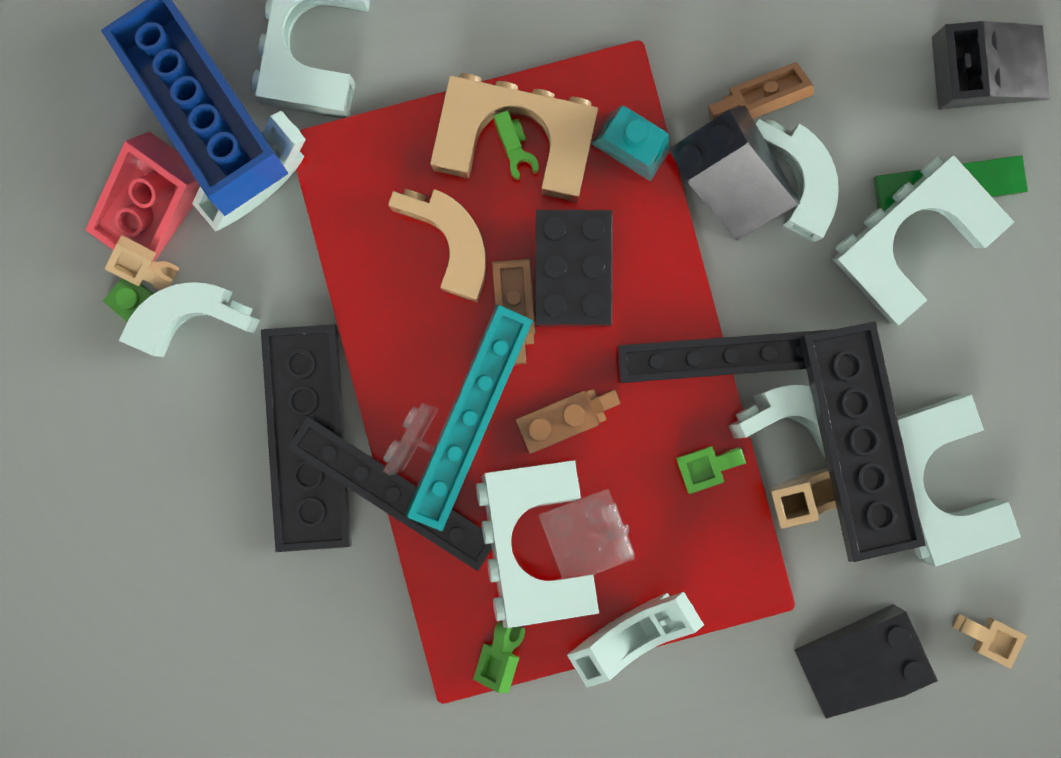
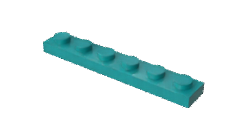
[405,305,533,531]

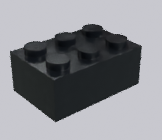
[535,210,612,327]

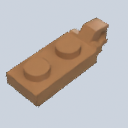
[708,62,814,121]
[492,259,535,365]
[516,389,621,454]

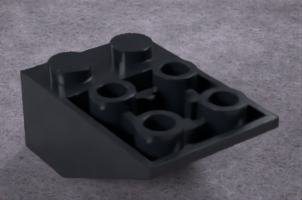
[931,21,1050,110]

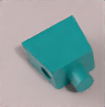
[591,105,670,182]

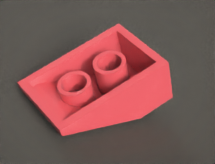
[85,131,200,262]

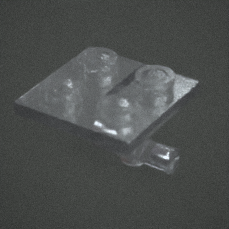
[383,403,471,475]
[538,488,635,579]

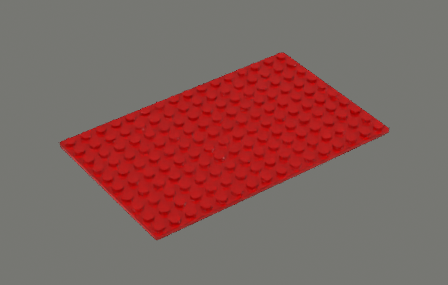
[296,40,795,704]

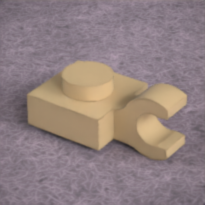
[105,235,179,290]
[952,614,1027,669]

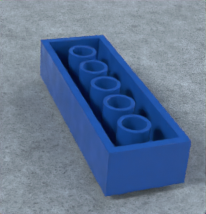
[101,0,289,216]

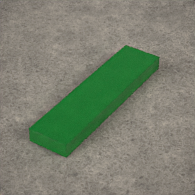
[873,155,1028,212]

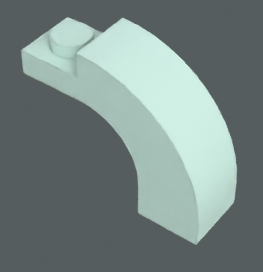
[192,111,306,232]
[755,119,839,242]
[119,282,260,357]
[728,385,826,458]
[567,592,704,687]

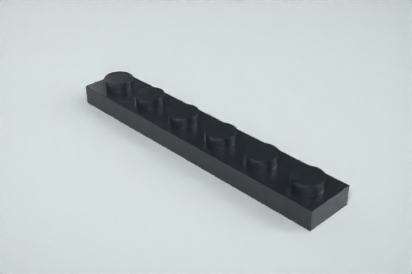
[617,329,834,383]
[287,417,492,571]

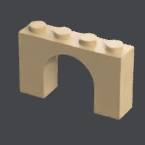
[430,73,598,202]

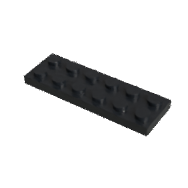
[799,321,926,562]
[261,324,352,552]

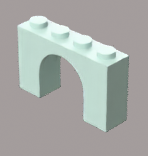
[252,0,370,118]
[832,155,1014,326]
[897,395,1021,567]
[476,460,599,628]

